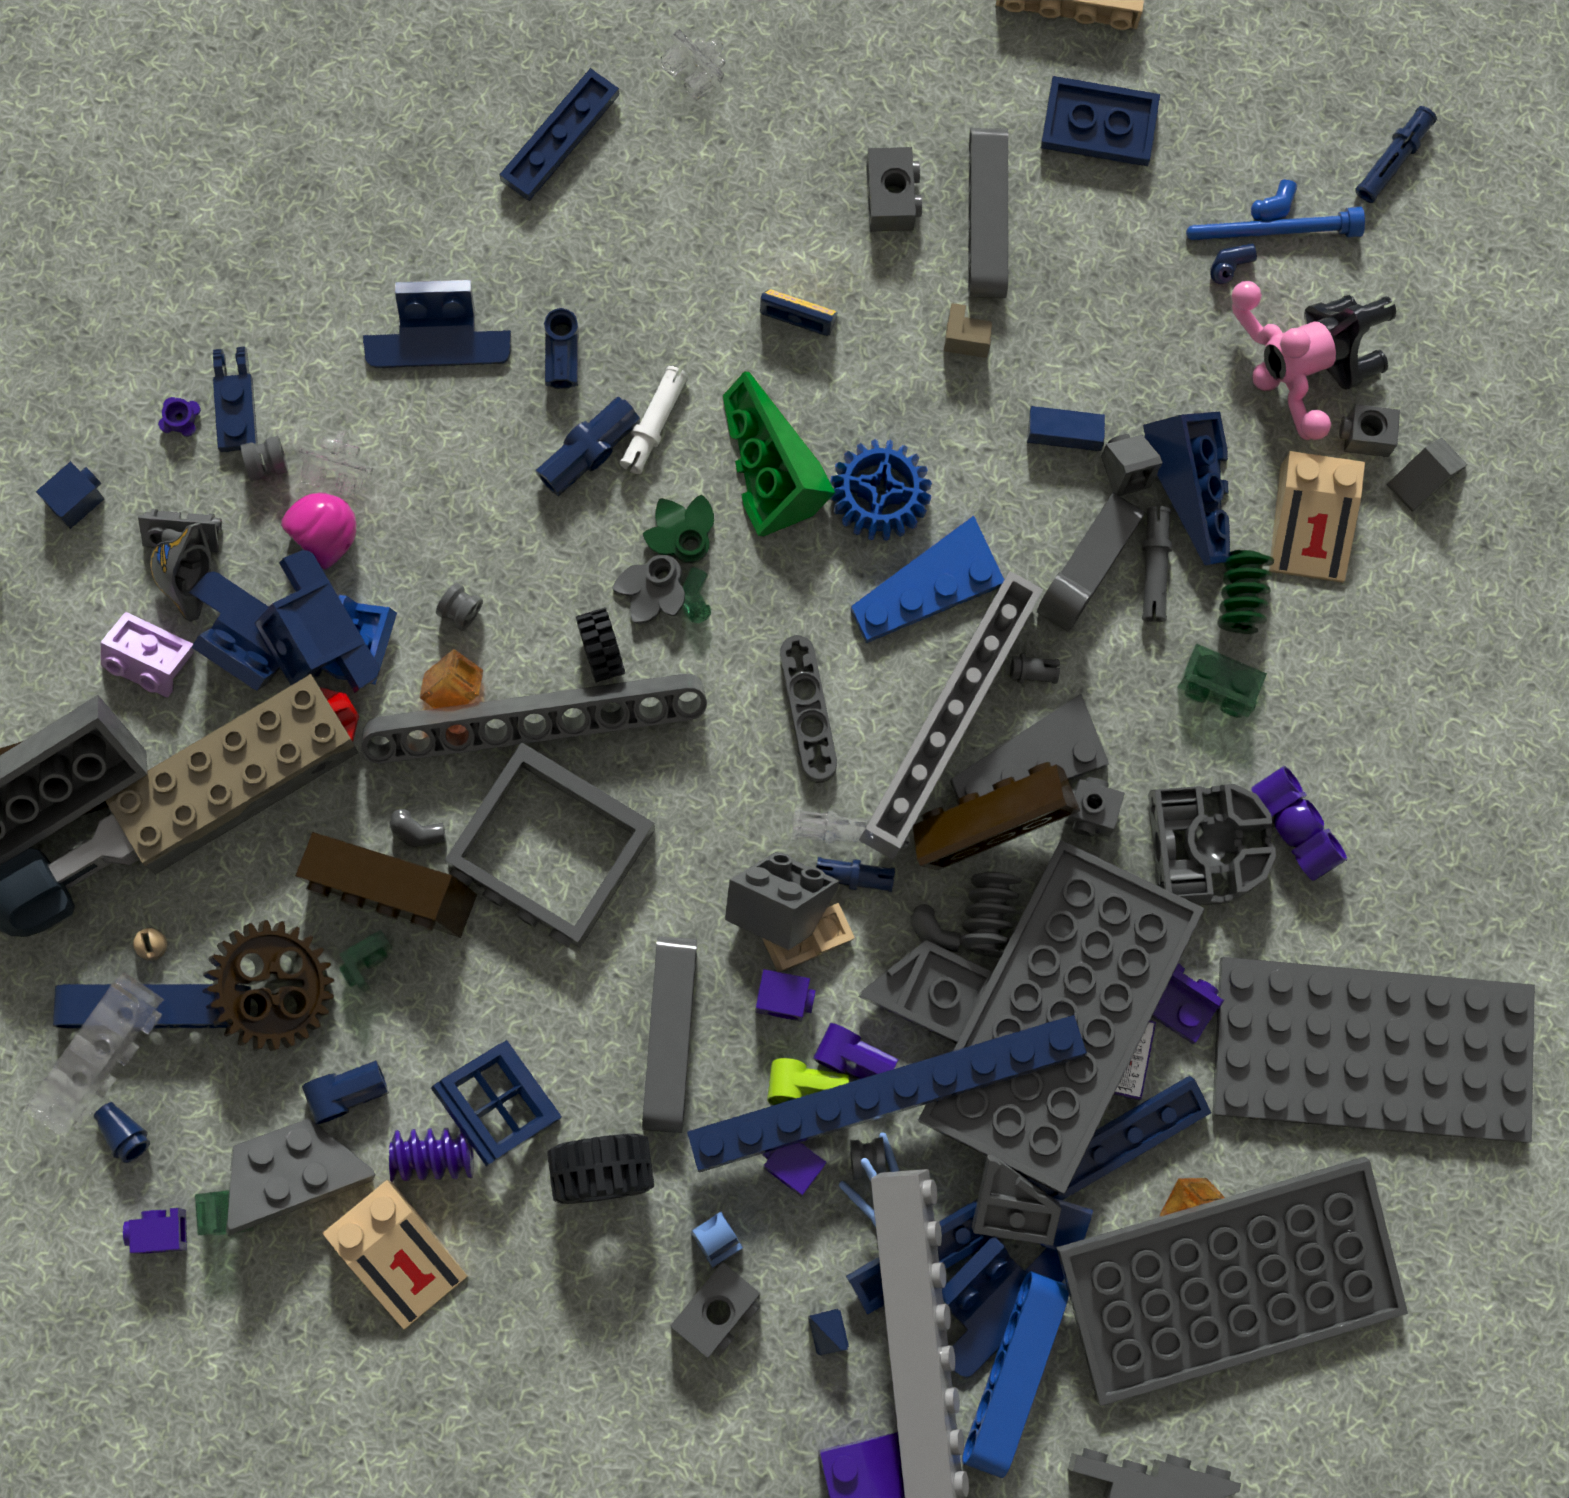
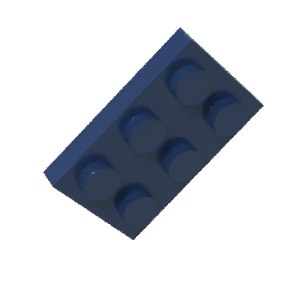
[1040,76,1160,167]

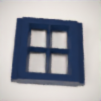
[431,1040,562,1167]

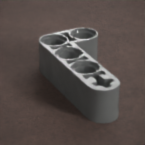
[1036,492,1146,632]

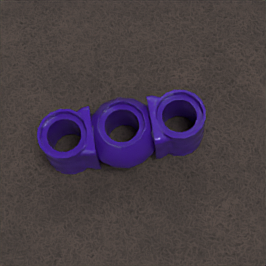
[1251,766,1347,881]

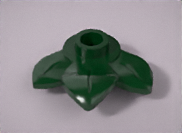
[643,495,714,563]

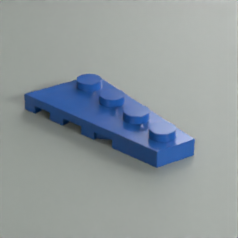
[851,516,1004,643]

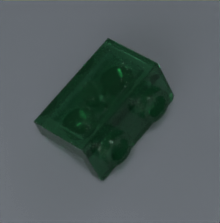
[1177,643,1267,718]

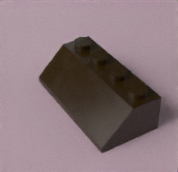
[913,762,1081,871]

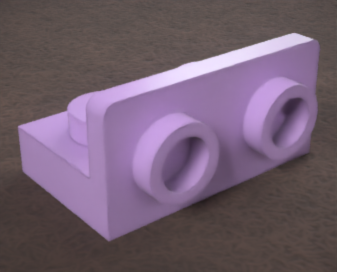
[101,612,193,697]

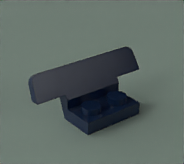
[363,280,511,368]
[255,550,379,693]
[189,572,323,691]
[942,1236,1065,1377]

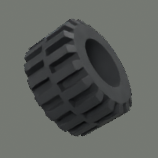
[547,1134,654,1204]

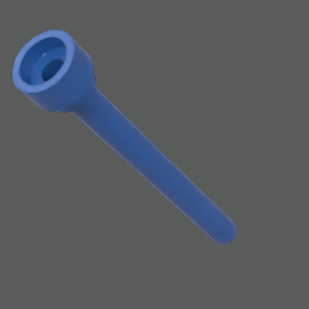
[1186,207,1365,240]

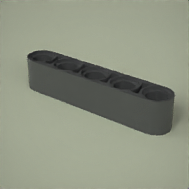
[968,127,1008,298]
[642,936,697,1133]

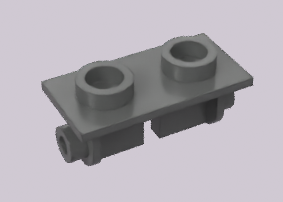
[138,509,222,553]

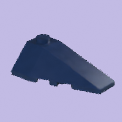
[1143,411,1230,566]

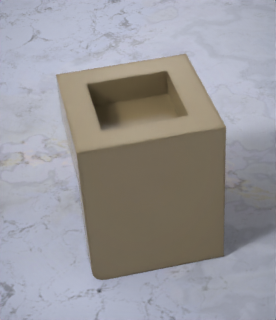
[943,303,992,358]

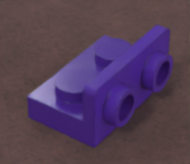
[1152,963,1224,1044]

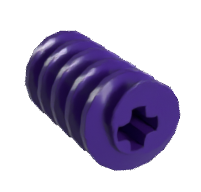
[389,1128,474,1182]

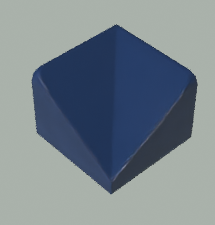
[808,1309,849,1355]

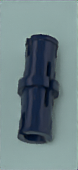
[816,857,895,892]

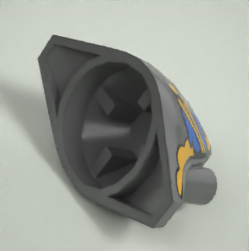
[150,523,211,622]

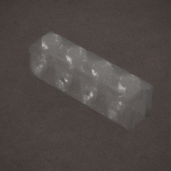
[23,972,164,1138]

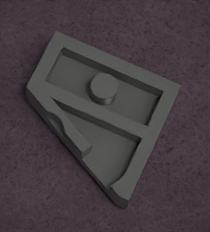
[972,1154,1061,1246]

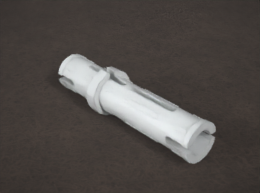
[620,366,689,474]

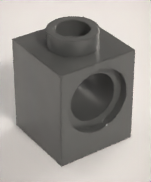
[1339,404,1400,457]

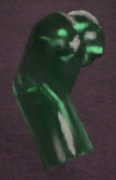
[682,567,711,623]

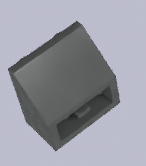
[725,852,839,950]

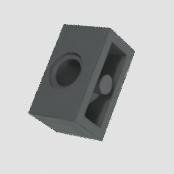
[866,147,922,232]
[670,1262,761,1358]

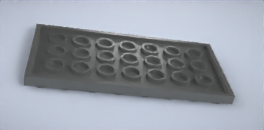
[918,840,1205,1196]
[1212,957,1535,1143]
[1056,1157,1408,1406]

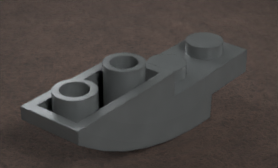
[1068,1448,1241,1498]

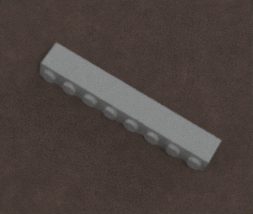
[858,571,1043,860]
[871,1169,969,1498]

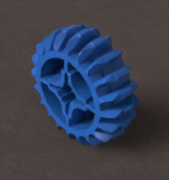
[830,439,932,541]

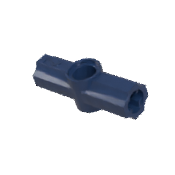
[536,396,640,497]

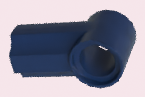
[544,308,579,389]
[302,1060,389,1124]

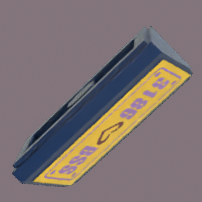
[760,289,838,337]

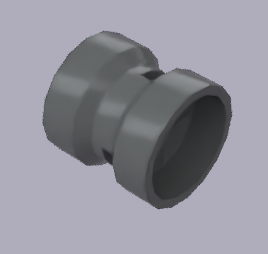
[241,435,289,482]

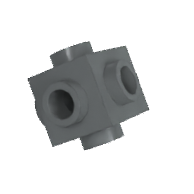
[1064,777,1125,837]

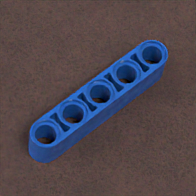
[962,1271,1069,1478]

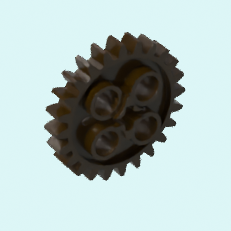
[202,920,334,1051]

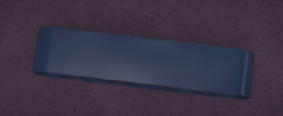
[53,984,251,1028]

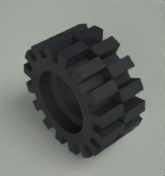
[575,608,625,683]

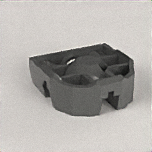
[1148,784,1276,905]

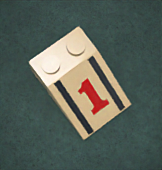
[1269,451,1365,583]
[323,1180,468,1330]

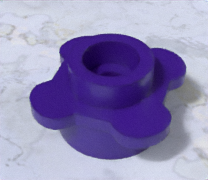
[158,397,201,437]

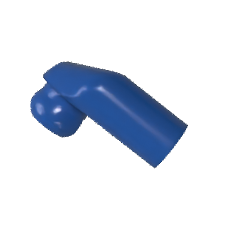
[1251,179,1297,221]

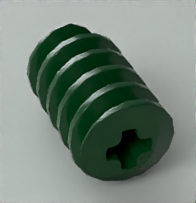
[1217,550,1274,634]

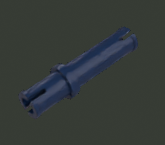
[1355,106,1437,203]

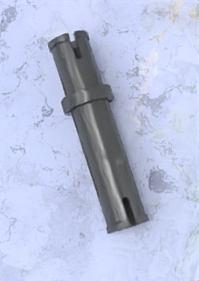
[1142,506,1172,622]

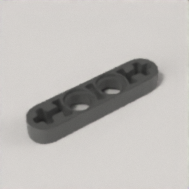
[780,635,837,783]

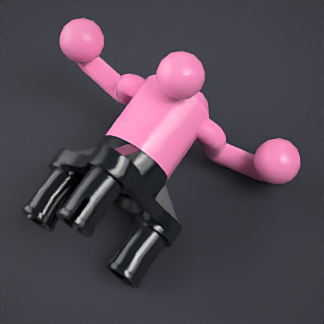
[1231,281,1397,440]

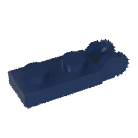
[213,346,258,452]

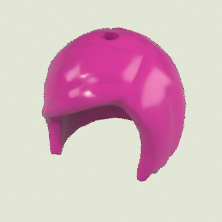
[281,492,357,570]

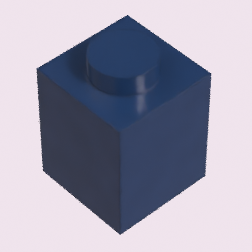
[36,461,104,529]

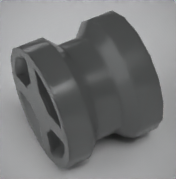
[436,583,483,631]
[850,1138,886,1180]

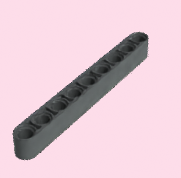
[361,674,707,764]

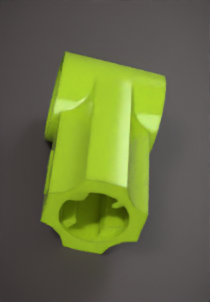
[767,1058,849,1106]

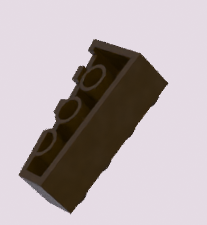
[295,832,477,938]

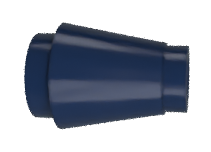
[93,1102,150,1163]

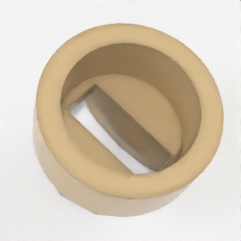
[133,928,167,961]

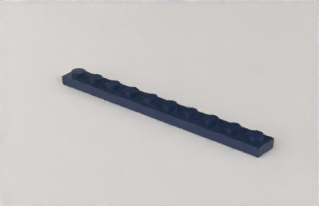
[687,1015,1087,1173]
[846,1076,1212,1315]

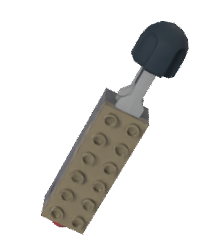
[0,674,360,937]

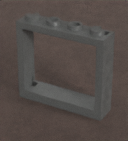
[445,742,655,948]

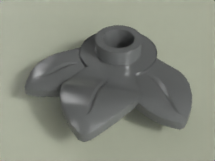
[612,555,685,624]

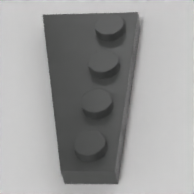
[950,694,1109,800]

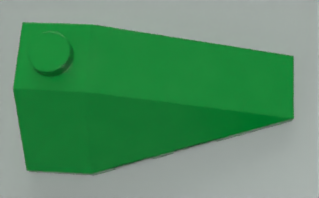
[723,371,835,537]

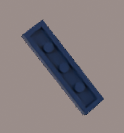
[499,68,620,201]

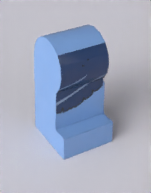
[691,1212,743,1268]

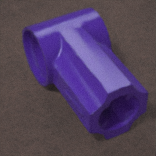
[813,1023,899,1079]

